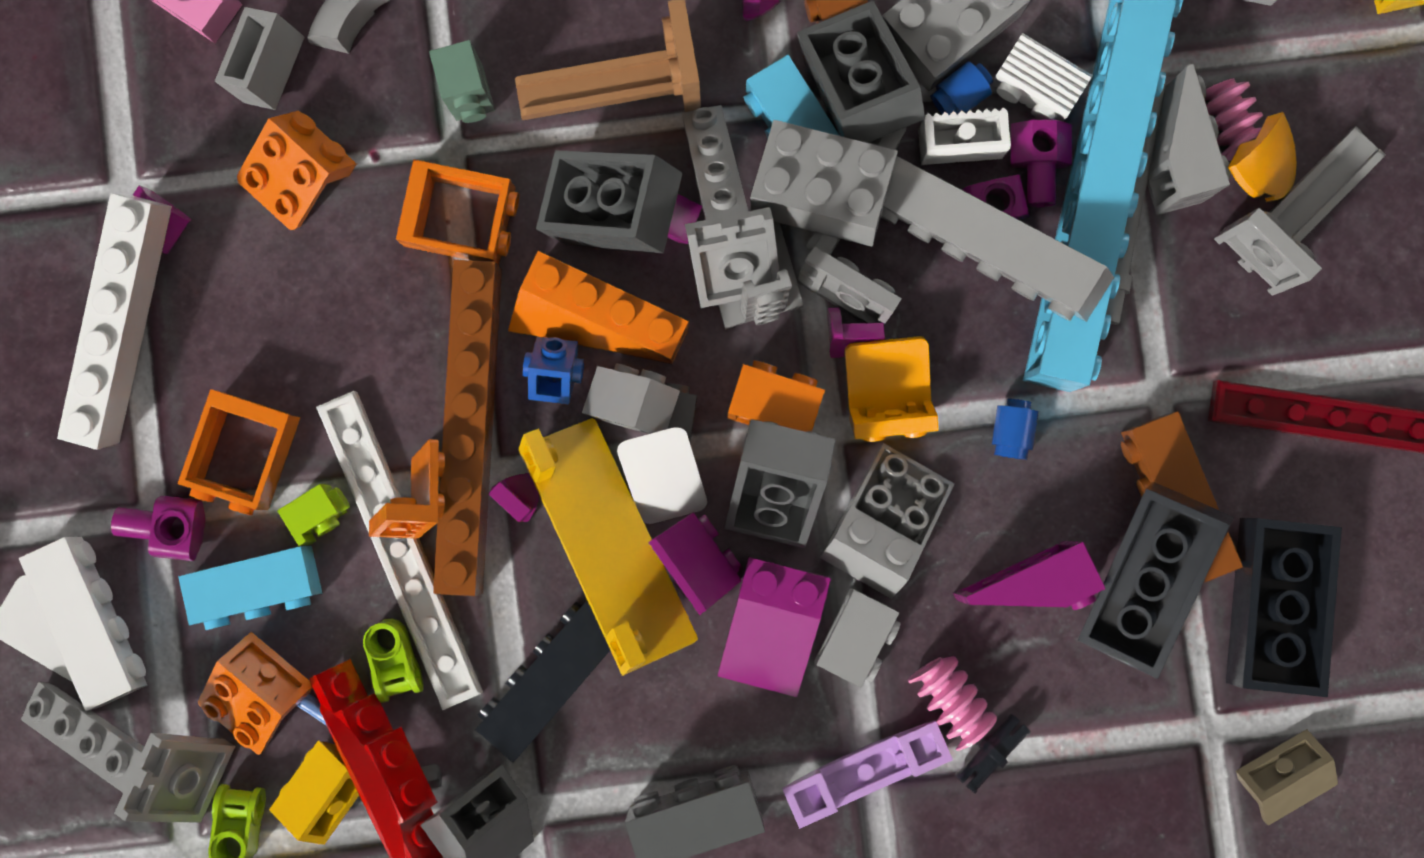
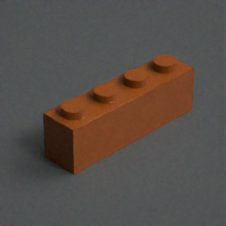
[1121,411,1243,583]

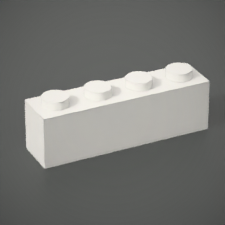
[19,537,147,711]

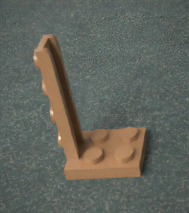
[515,0,701,120]

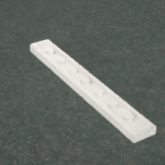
[316,391,483,710]

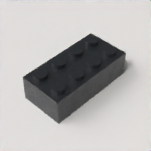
[1078,482,1234,679]
[1226,518,1342,697]

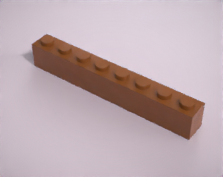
[433,260,502,596]

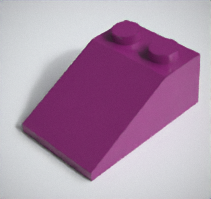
[648,512,743,615]
[953,541,1106,610]
[717,556,831,697]

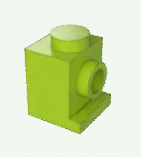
[277,484,350,546]

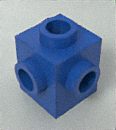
[523,337,584,404]

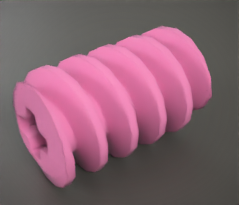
[1204,78,1263,161]
[908,656,997,751]

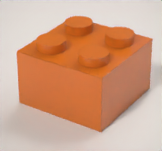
[727,360,825,432]

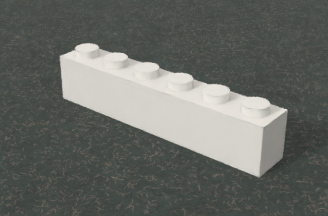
[57,193,172,450]

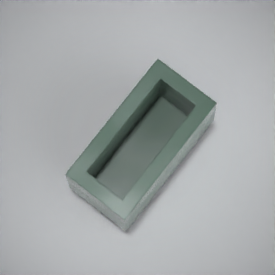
[429,40,495,123]

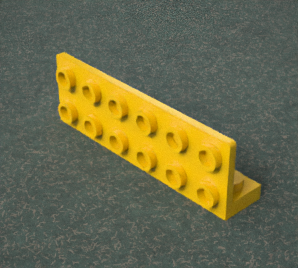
[519,418,698,676]

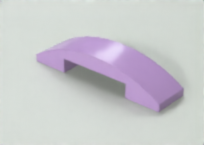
[782,720,953,829]

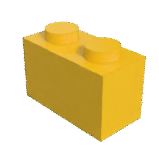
[269,740,359,845]

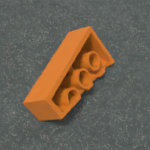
[508,251,690,364]

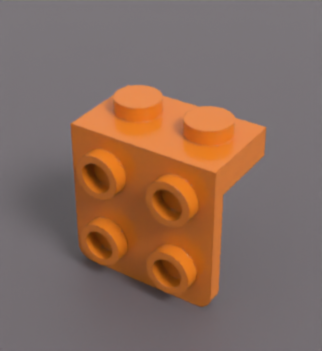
[237,110,357,230]

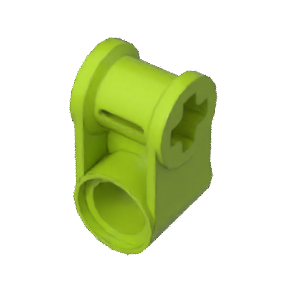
[363,618,423,703]
[208,784,266,858]

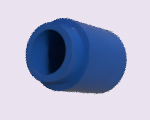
[930,61,993,115]
[992,398,1039,460]

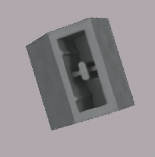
[421,764,534,858]

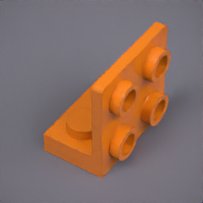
[369,439,445,539]
[198,632,313,755]

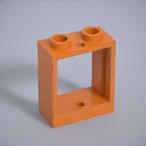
[396,159,520,266]
[177,389,300,515]

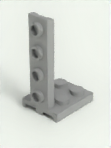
[682,105,779,308]
[1214,126,1386,296]
[797,127,906,324]
[718,221,804,330]
[21,682,235,823]

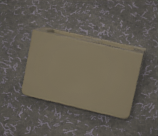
[1236,729,1338,825]

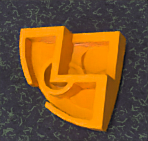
[1228,112,1297,202]

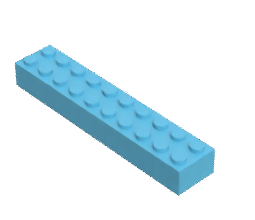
[1023,0,1183,392]

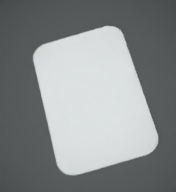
[617,427,707,524]
[0,575,72,681]

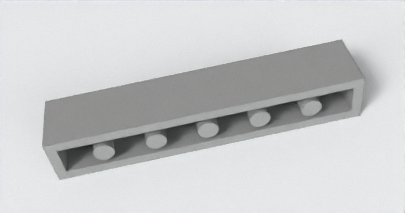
[881,156,1114,322]

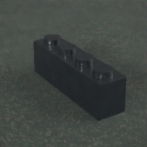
[475,601,610,763]

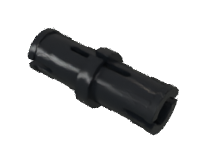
[955,714,1031,794]

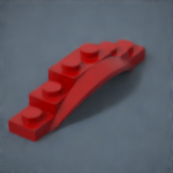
[309,659,443,858]

